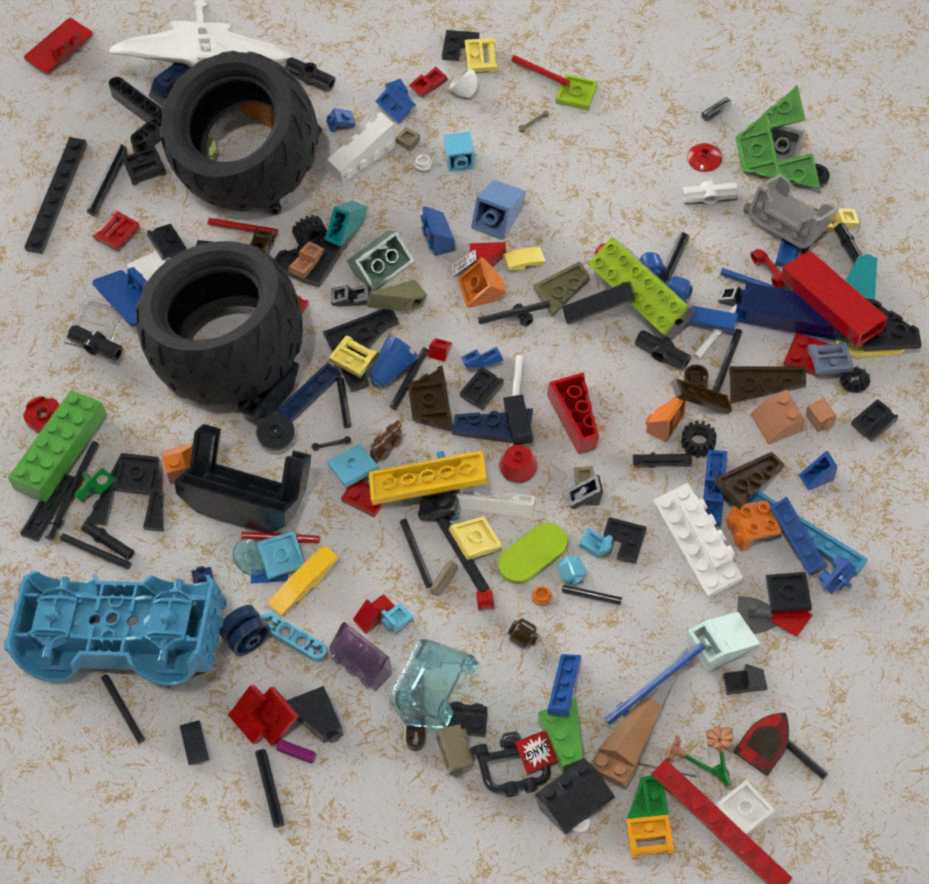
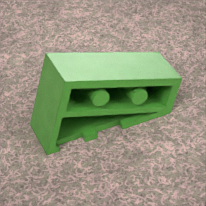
[538,697,583,774]

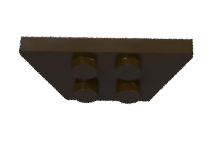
[408,365,452,431]

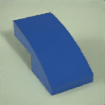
[460,347,504,368]

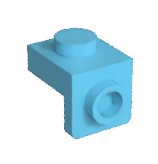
[578,527,613,558]
[381,603,413,634]

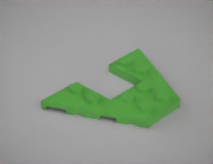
[736,85,821,189]

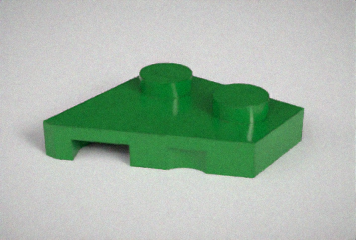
[627,776,669,819]

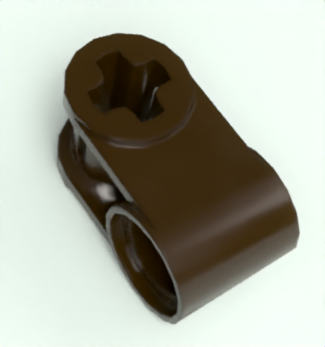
[250,228,275,255]

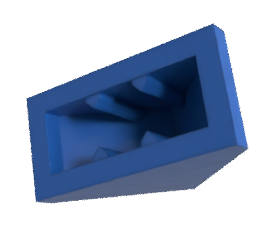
[799,451,838,490]

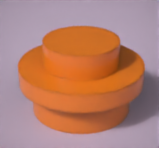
[532,586,552,606]

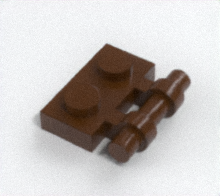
[370,420,402,464]

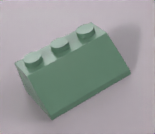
[346,231,414,291]

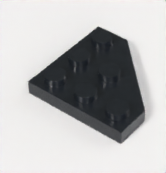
[274,238,344,287]
[863,300,922,351]

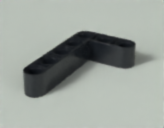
[108,77,162,153]

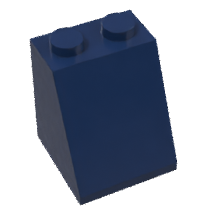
[149,63,191,107]

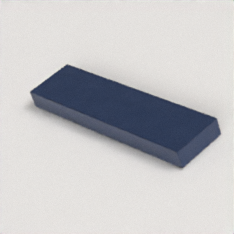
[276,362,342,422]

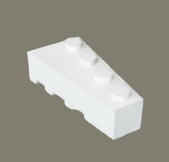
[327,112,396,183]

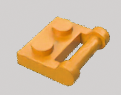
[626,815,674,859]

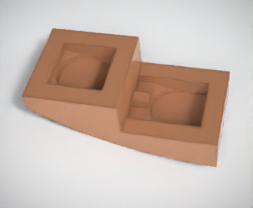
[289,241,324,279]

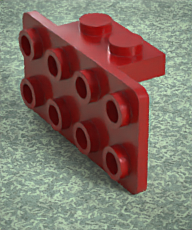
[24,18,93,74]

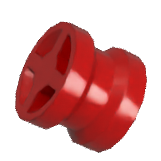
[476,589,494,611]

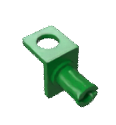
[73,468,115,502]

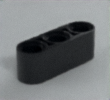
[503,394,533,445]

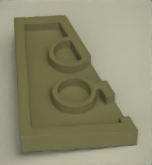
[533,261,590,316]

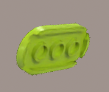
[498,523,568,584]

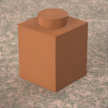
[806,398,836,432]

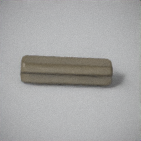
[430,560,458,596]

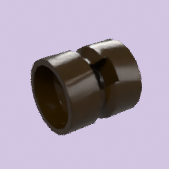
[683,364,709,388]

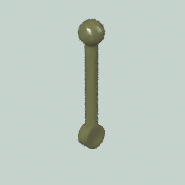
[518,110,549,132]

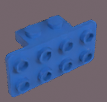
[92,267,147,327]

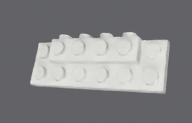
[653,483,744,598]

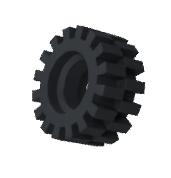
[292,215,327,245]
[681,420,717,458]

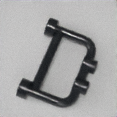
[470,734,551,797]

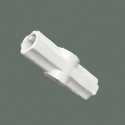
[682,181,738,205]

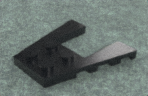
[86,453,164,532]

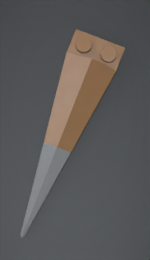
[590,648,688,788]

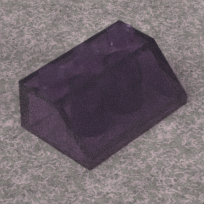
[329,622,392,692]

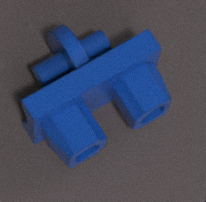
[818,556,856,595]

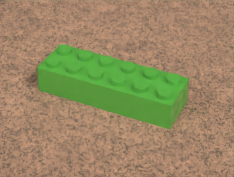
[8,390,107,502]

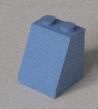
[471,180,526,240]

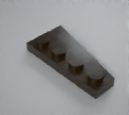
[729,366,806,404]
[714,451,785,508]

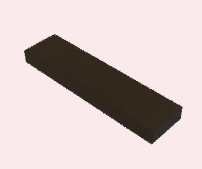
[672,378,732,414]

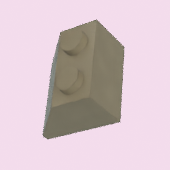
[435,724,475,775]

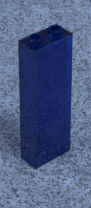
[736,282,849,343]

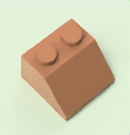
[751,390,805,445]

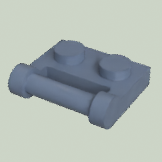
[808,342,854,375]

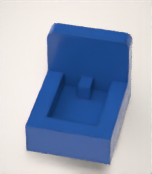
[326,108,356,132]

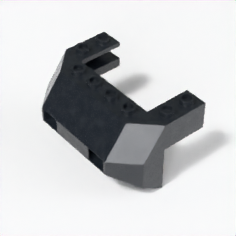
[174,424,312,534]

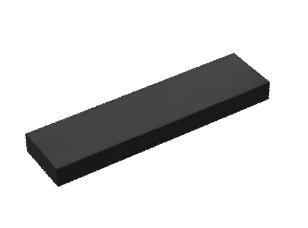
[562,281,636,325]
[20,474,74,542]

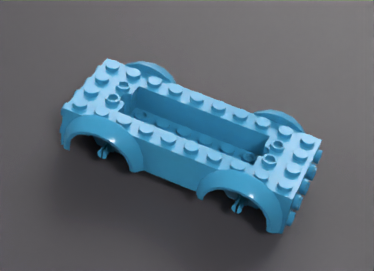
[4,571,227,686]

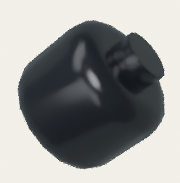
[500,731,521,750]

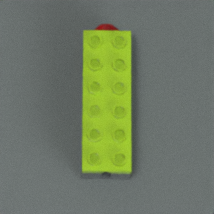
[588,237,697,339]

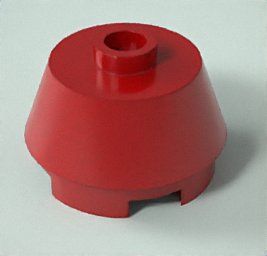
[499,445,537,483]

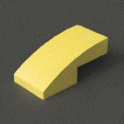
[823,209,859,232]
[503,247,545,270]

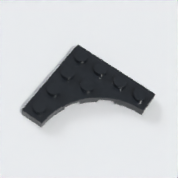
[323,309,399,392]

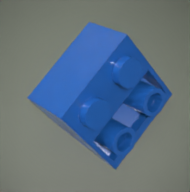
[420,206,455,256]

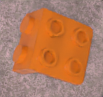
[726,500,782,552]

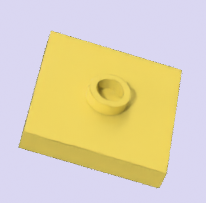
[449,516,502,560]

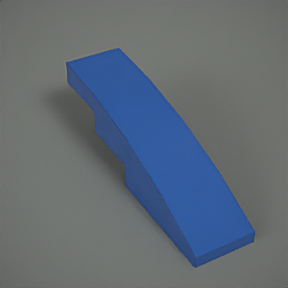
[703,449,727,527]

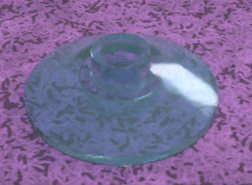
[233,539,265,576]

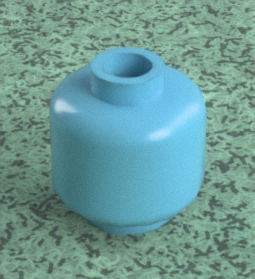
[557,555,587,586]

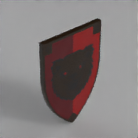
[733,712,789,777]

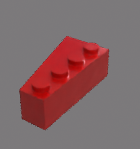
[547,372,599,454]

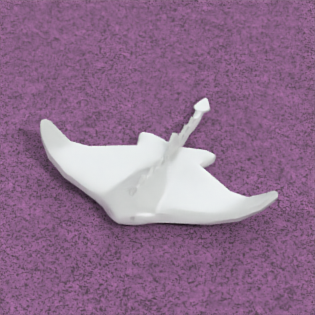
[109,0,292,67]

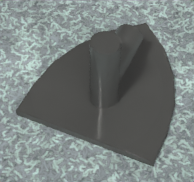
[737,596,777,634]

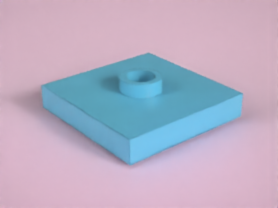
[327,444,379,488]
[256,531,305,580]

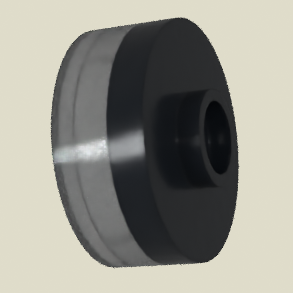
[256,414,296,455]

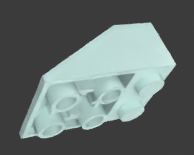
[686,612,760,673]

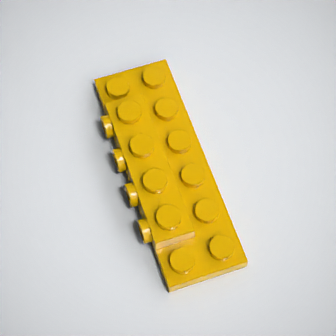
[369,450,488,505]

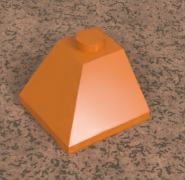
[457,257,506,308]
[645,397,686,442]
[162,443,193,485]

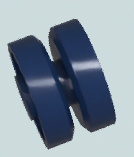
[219,605,271,656]

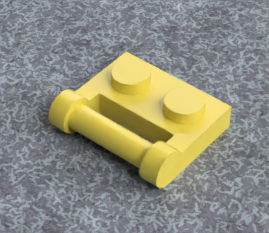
[465,38,499,72]
[329,336,379,378]

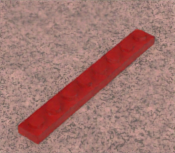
[651,758,793,884]

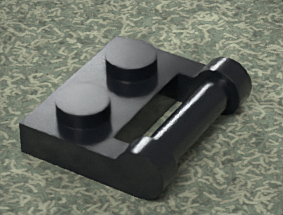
[122,146,166,185]

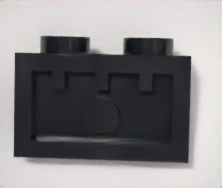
[444,701,488,737]

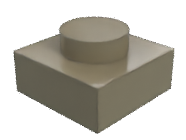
[396,127,420,150]
[574,466,594,485]

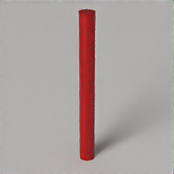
[511,55,570,87]
[208,218,278,236]
[241,532,320,543]

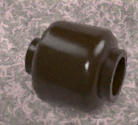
[507,618,539,649]

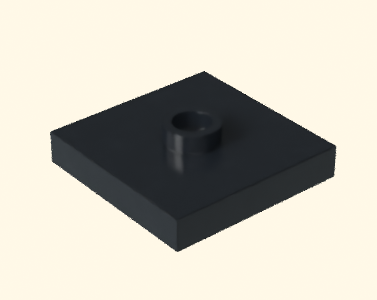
[765,572,812,614]

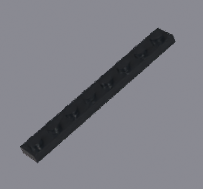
[24,137,87,254]

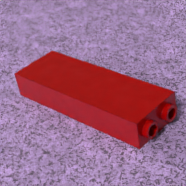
[781,250,887,347]

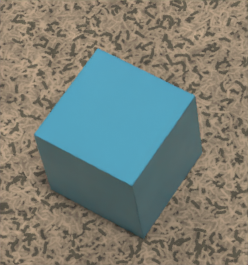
[444,131,474,172]

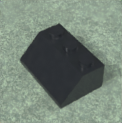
[535,758,615,834]

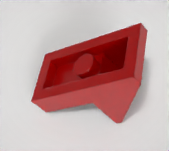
[353,594,395,634]

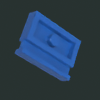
[375,83,416,124]

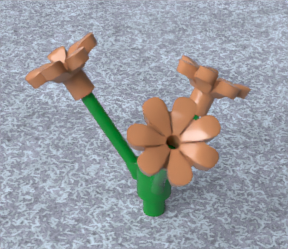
[665,726,734,786]

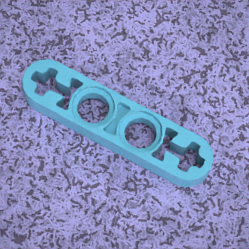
[260,613,328,662]

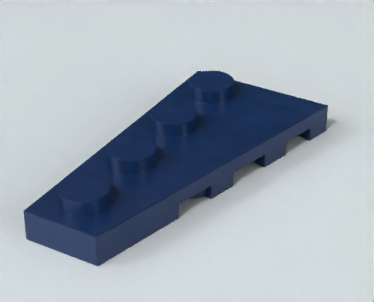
[452,408,533,442]

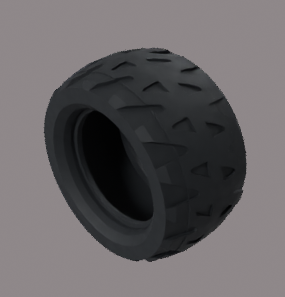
[159,51,318,211]
[136,241,303,405]

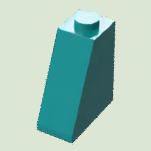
[325,200,368,246]
[845,254,877,300]

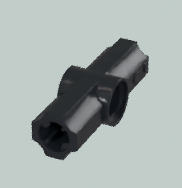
[285,57,336,90]
[67,325,123,361]
[635,330,691,370]

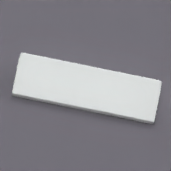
[456,487,536,518]

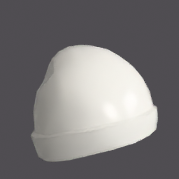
[449,68,478,98]

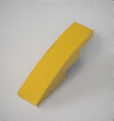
[268,545,340,617]

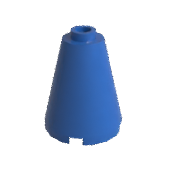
[369,335,418,388]

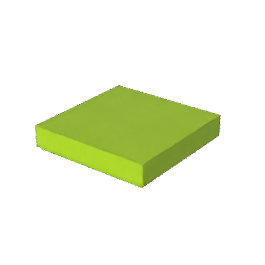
[555,74,598,111]

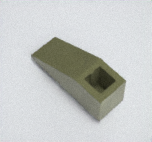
[366,280,427,312]

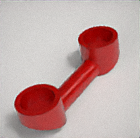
[750,249,784,290]

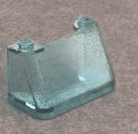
[390,639,479,728]

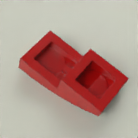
[409,66,448,97]

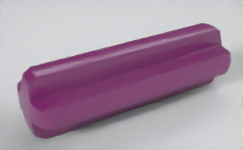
[276,739,316,763]

